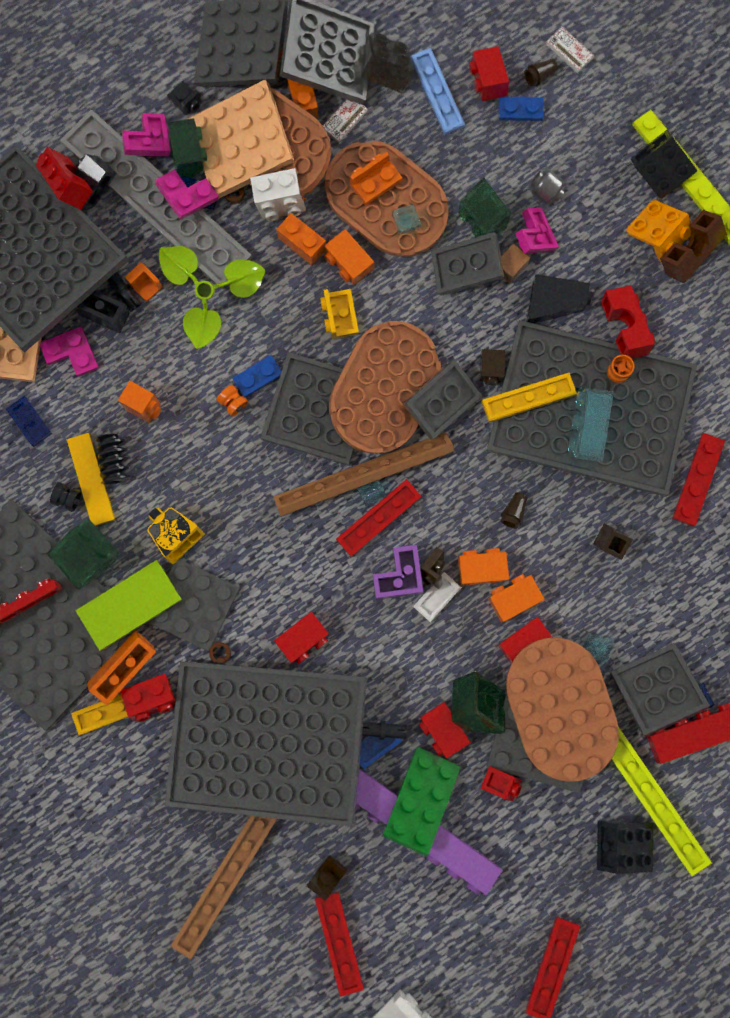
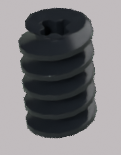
[96,434,130,485]

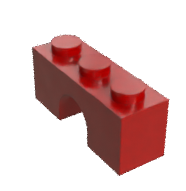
[36,147,93,210]
[601,285,655,359]

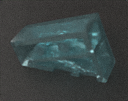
[569,386,614,462]

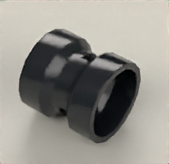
[50,482,82,512]

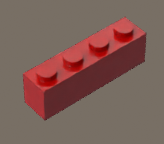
[647,702,730,764]

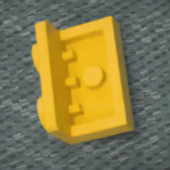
[320,289,359,339]

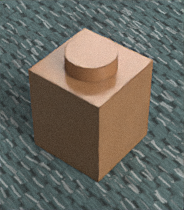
[501,243,530,284]

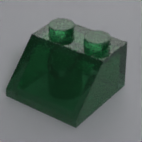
[167,118,207,182]
[458,178,511,238]
[48,518,119,590]
[452,671,505,734]

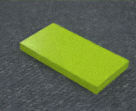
[75,560,182,651]

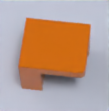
[125,262,163,301]

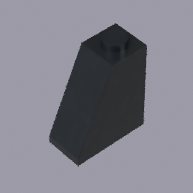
[527,274,592,324]

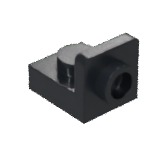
[167,80,202,115]

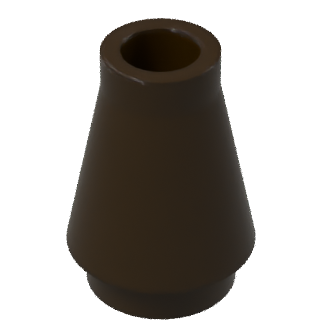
[524,58,558,86]
[501,492,528,529]

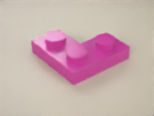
[122,113,170,157]
[155,170,219,220]
[516,208,559,254]
[39,326,99,377]

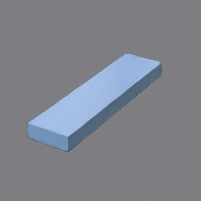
[410,48,465,135]

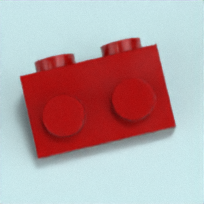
[120,673,176,722]

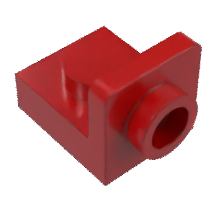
[481,766,522,802]

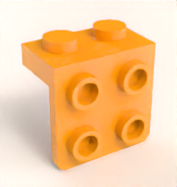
[626,200,691,261]

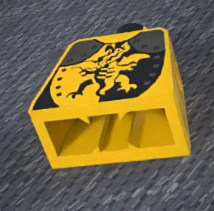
[147,507,205,565]

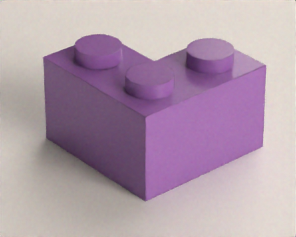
[373,545,423,600]

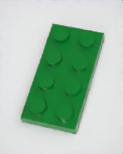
[382,747,461,857]

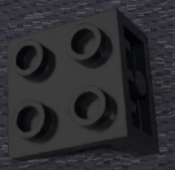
[630,129,697,199]
[597,821,653,874]

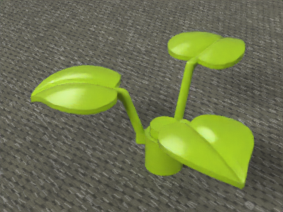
[159,246,266,349]

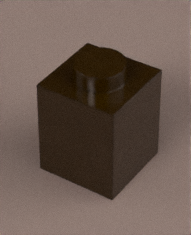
[480,349,505,386]
[593,523,633,560]

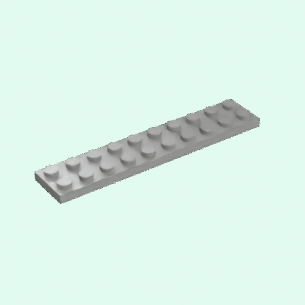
[60,109,252,290]

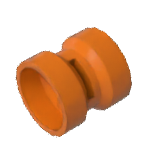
[607,355,635,383]
[216,385,248,417]

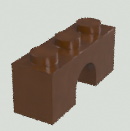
[660,210,727,283]

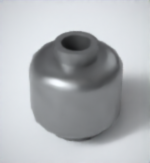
[530,170,564,204]

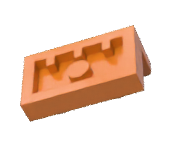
[350,152,403,206]

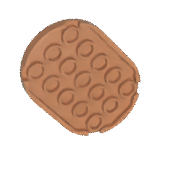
[240,88,331,196]
[325,141,449,257]
[329,321,441,454]
[506,637,619,781]

